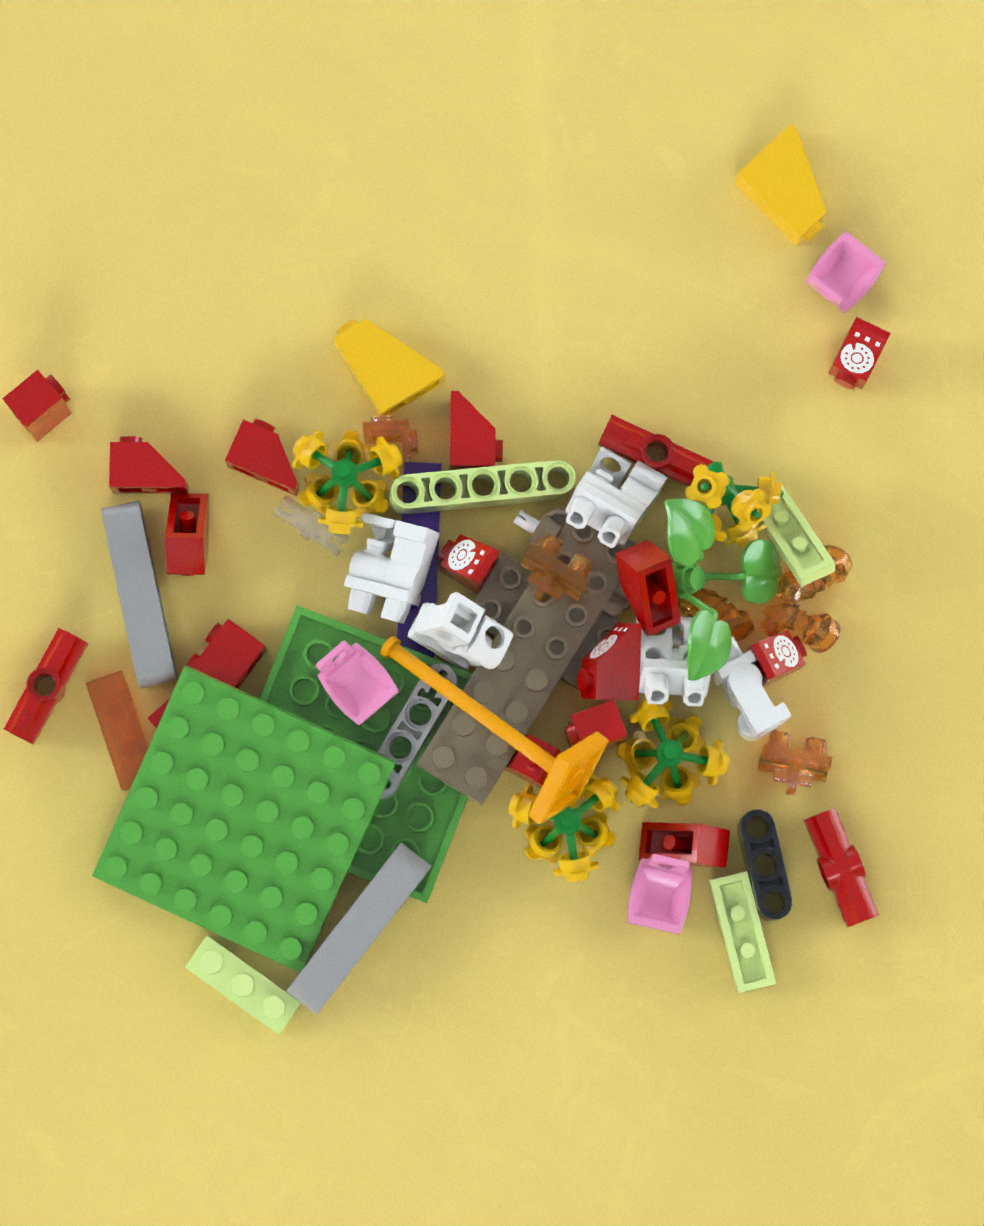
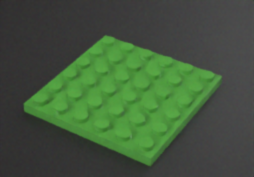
[260,605,473,903]
[92,666,397,972]

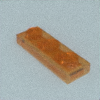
[86,670,148,792]

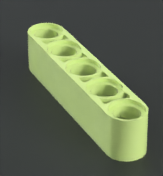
[388,460,576,514]

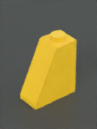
[734,123,827,246]
[333,318,445,421]

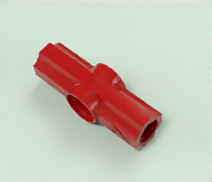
[598,414,714,487]
[4,628,89,745]
[803,808,879,928]

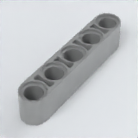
[102,500,178,689]
[286,842,432,1015]

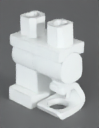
[565,446,668,548]
[344,513,440,624]
[408,592,513,670]
[635,617,711,707]
[713,637,792,741]

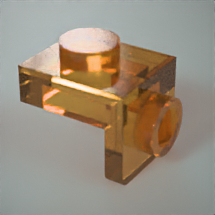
[363,415,418,462]

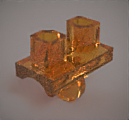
[520,533,593,602]
[757,730,832,796]

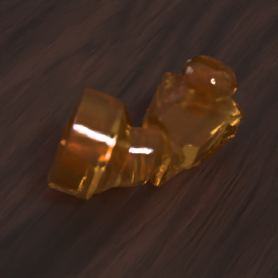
[777,545,853,605]
[678,588,754,643]
[760,603,841,653]

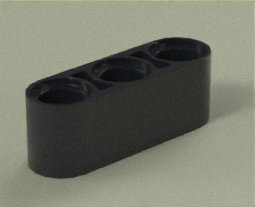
[737,809,792,921]

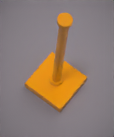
[380,636,609,824]

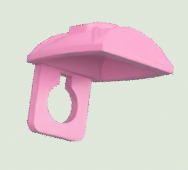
[806,231,886,313]
[316,641,399,726]
[628,854,692,934]

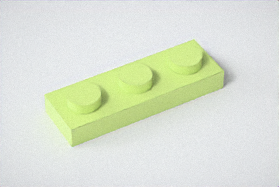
[759,481,835,587]
[709,871,776,993]
[185,935,302,1035]

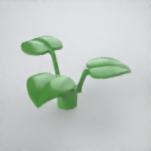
[664,499,782,681]

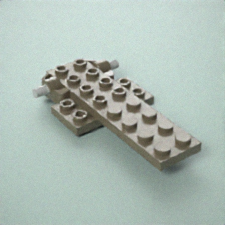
[416,509,637,806]

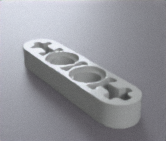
[377,663,458,799]

